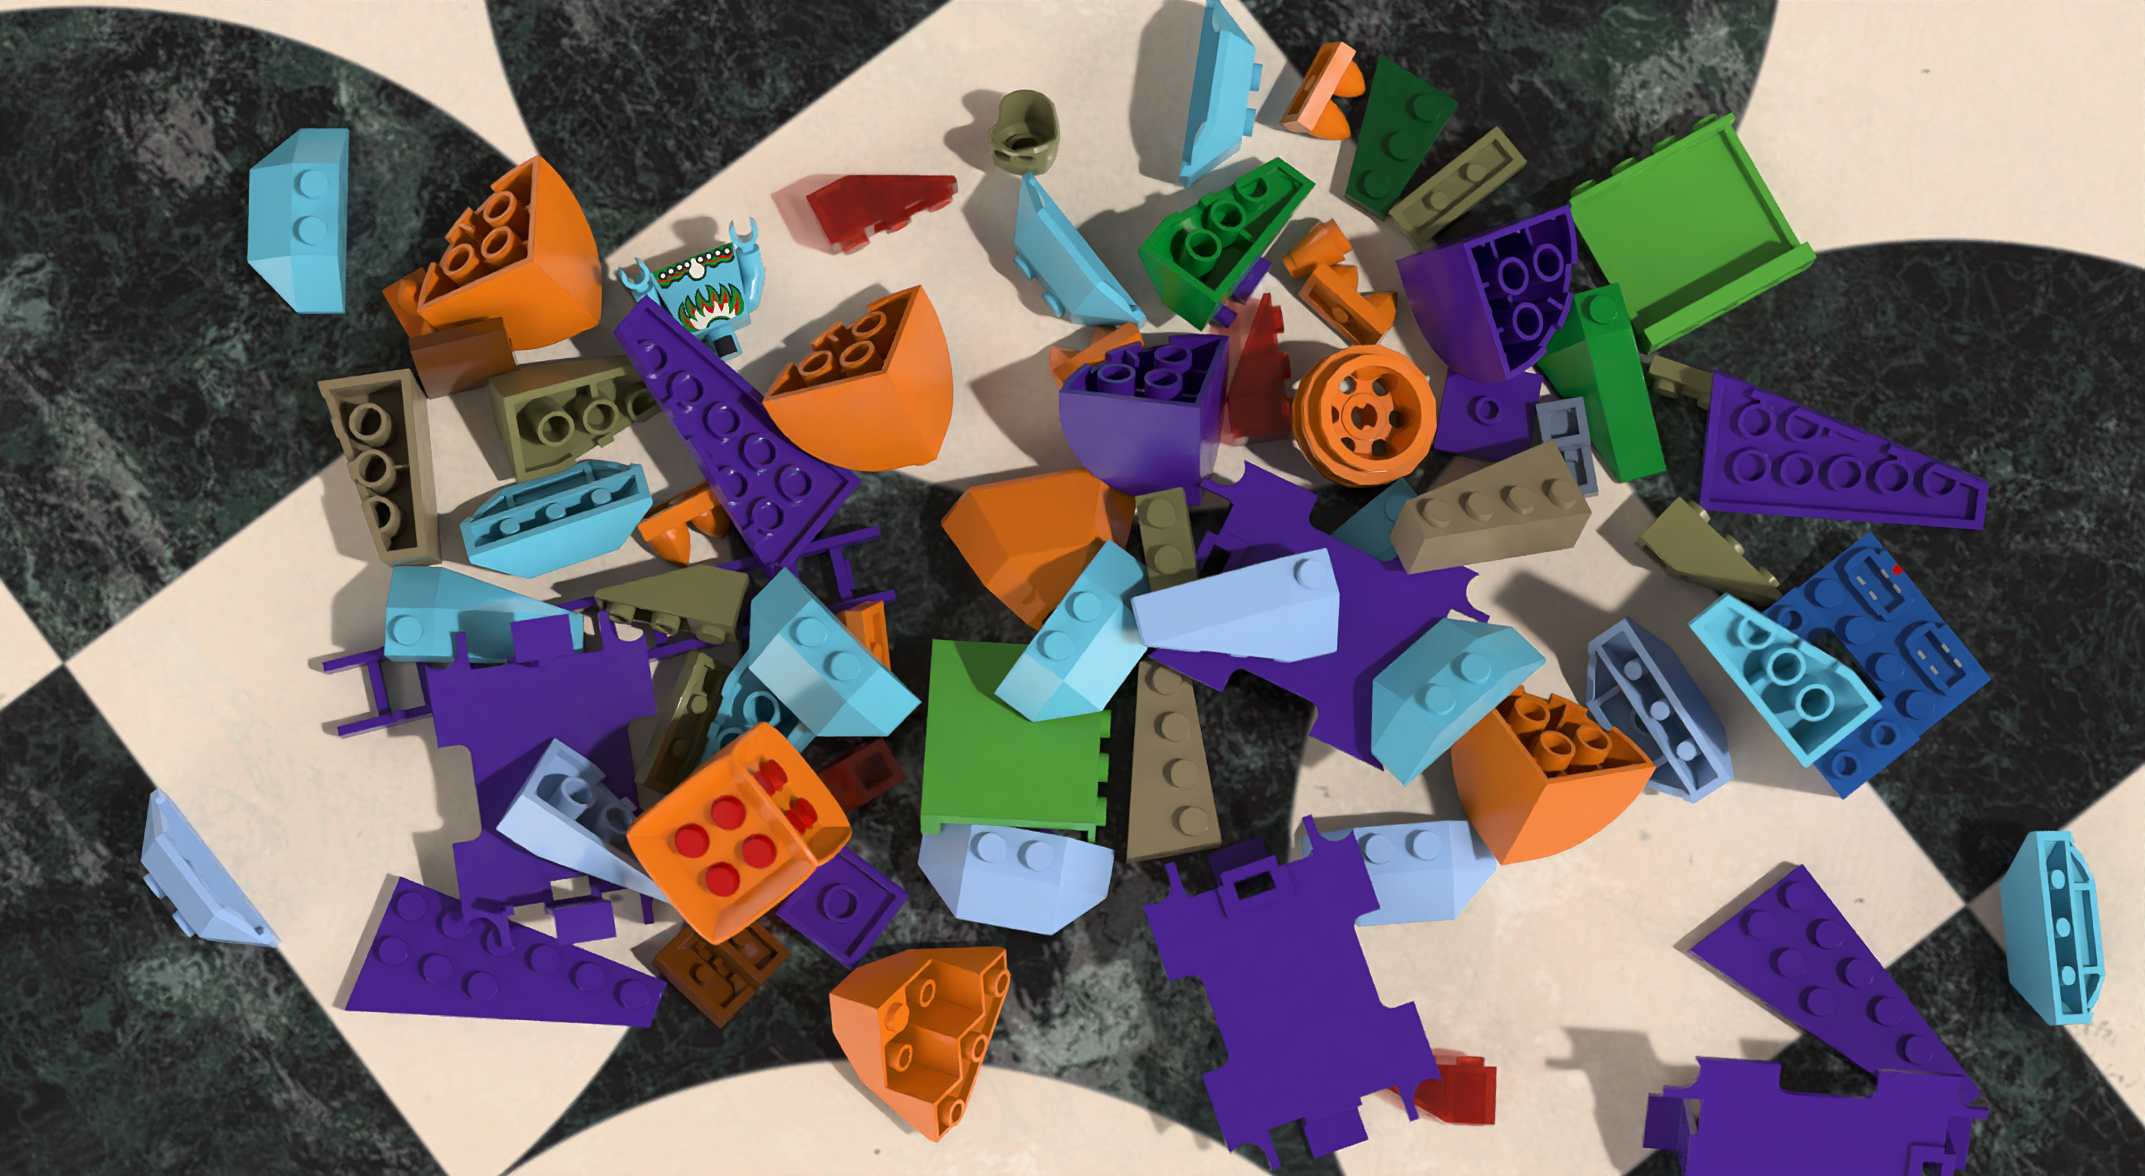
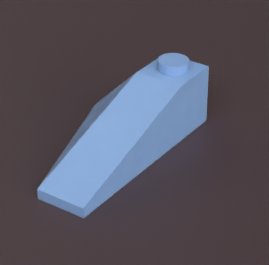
[496,738,671,904]

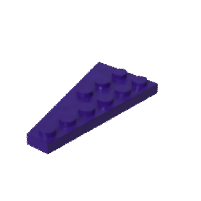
[612,294,861,581]
[1697,368,1989,530]
[1687,864,1982,1105]
[345,876,668,1028]

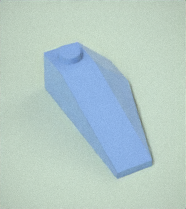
[1130,548,1340,663]

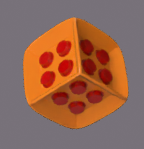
[626,721,852,945]

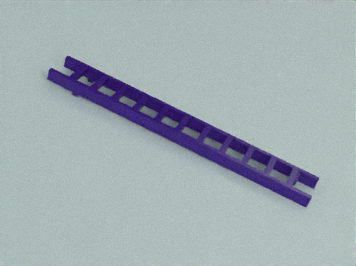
[322,526,897,739]

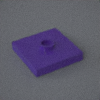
[1432,366,1543,463]
[775,846,910,972]

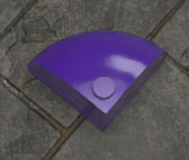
[1396,204,1578,384]
[1059,334,1229,506]

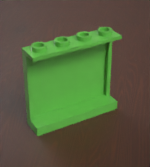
[1567,112,1817,355]
[921,639,1111,843]

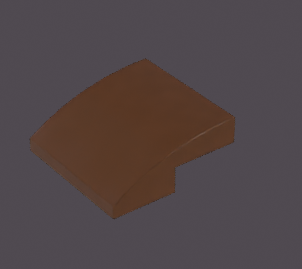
[409,316,520,400]
[651,920,792,1029]

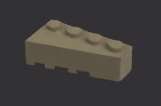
[1389,439,1592,575]

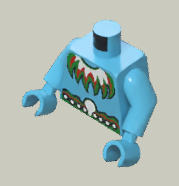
[617,217,765,362]

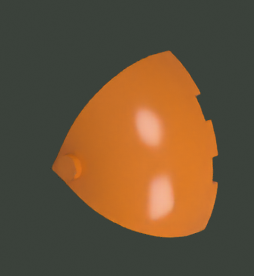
[417,154,602,351]
[762,285,953,472]
[1451,685,1657,866]

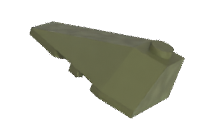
[487,355,662,484]

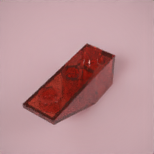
[806,175,958,255]
[1226,292,1295,447]
[814,736,906,814]
[1383,1055,1497,1127]

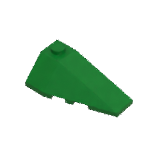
[1138,157,1316,332]
[1535,282,1666,484]

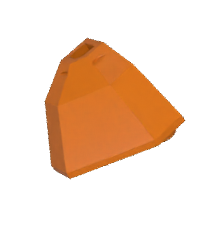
[941,467,1136,631]
[829,946,1010,1143]

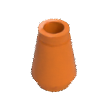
[1280,218,1353,281]

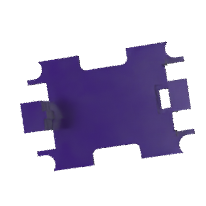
[1147,460,1490,772]
[425,611,657,948]
[1142,815,1442,1170]
[1642,1056,1989,1176]

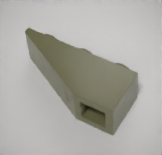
[1634,496,1783,607]
[594,564,753,644]

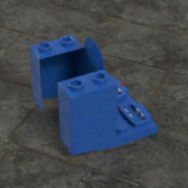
[1762,531,1991,800]

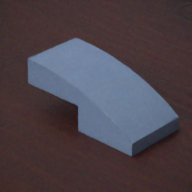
[1536,396,1599,498]

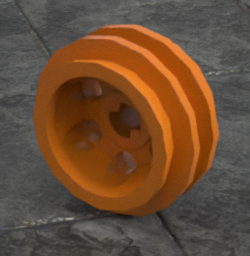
[1292,345,1437,488]

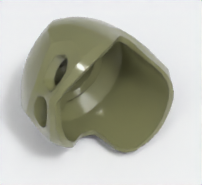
[988,89,1060,176]

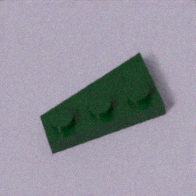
[1344,54,1459,222]

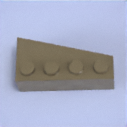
[317,368,442,568]
[1126,660,1222,864]

